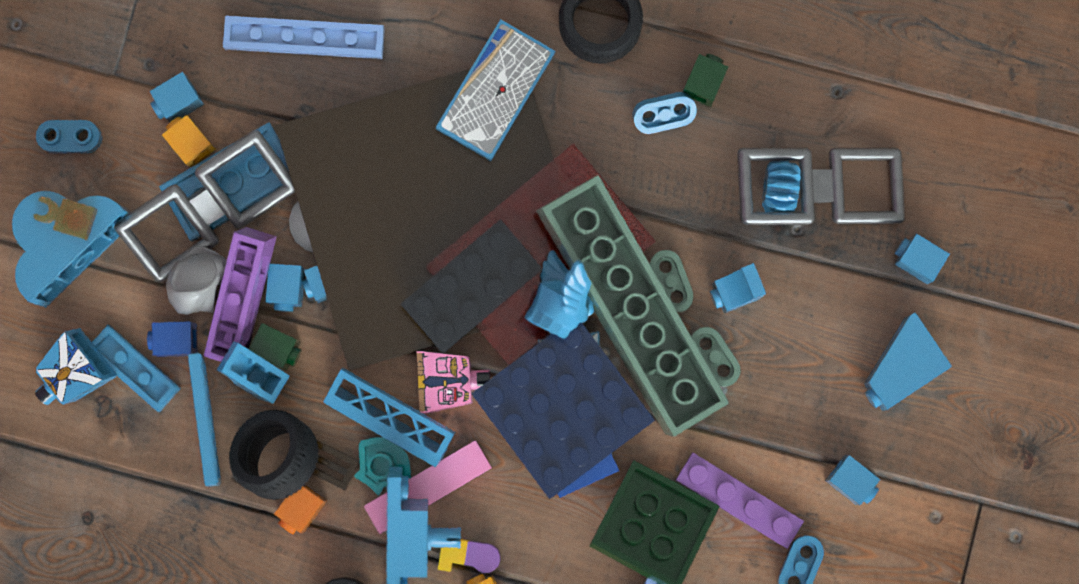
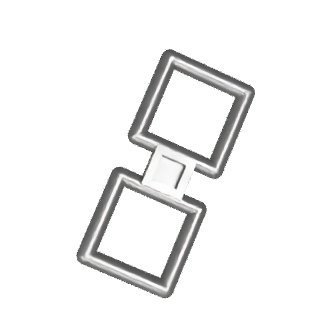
[114,130,295,283]
[737,148,905,225]

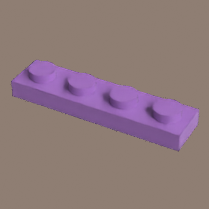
[676,452,804,549]

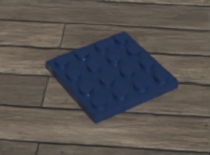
[471,322,655,499]

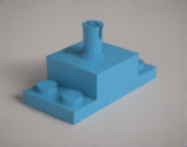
[387,467,461,584]

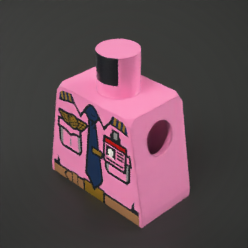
[416,351,490,414]

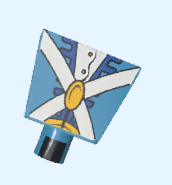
[35,328,117,405]

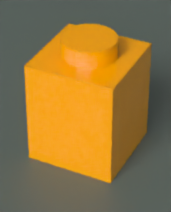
[162,115,216,168]

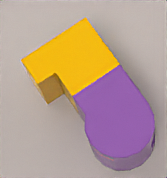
[438,539,501,573]

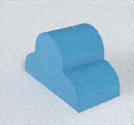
[12,191,131,308]

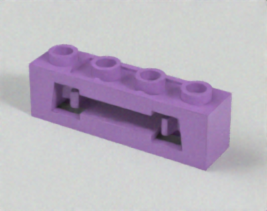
[204,227,277,362]

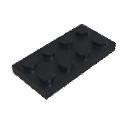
[401,219,543,353]

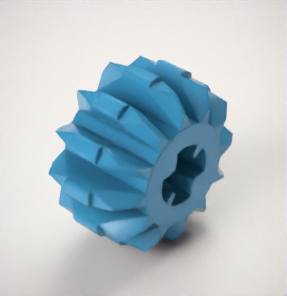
[762,161,801,212]

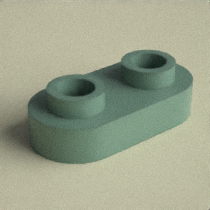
[650,250,694,313]
[691,327,740,387]

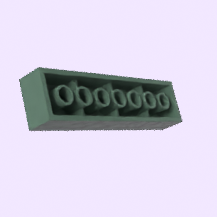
[536,175,729,437]

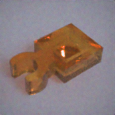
[33,197,98,241]

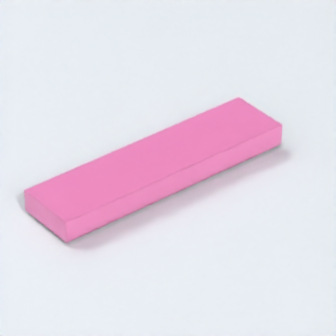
[364,440,492,534]

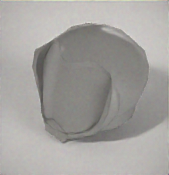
[166,247,227,315]

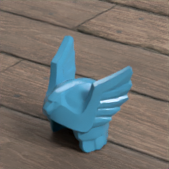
[524,250,594,338]

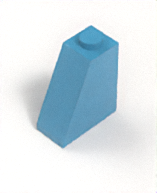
[864,312,952,411]

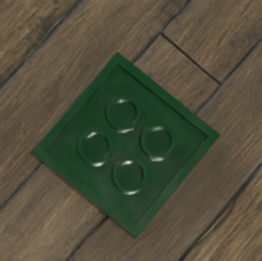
[589,460,720,584]

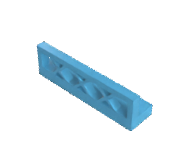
[323,368,456,467]

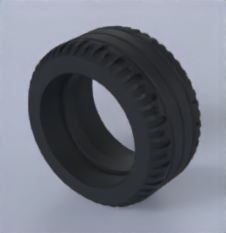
[559,0,643,64]
[229,409,319,500]

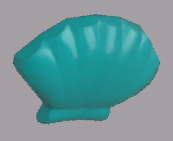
[354,437,411,495]

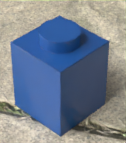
[147,321,197,357]

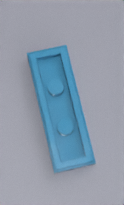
[92,325,181,412]

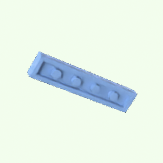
[223,16,385,59]

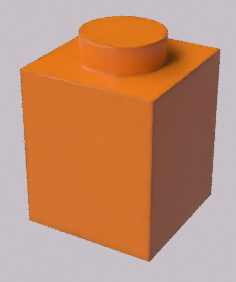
[274,485,327,534]

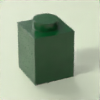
[683,54,729,107]
[249,323,302,370]

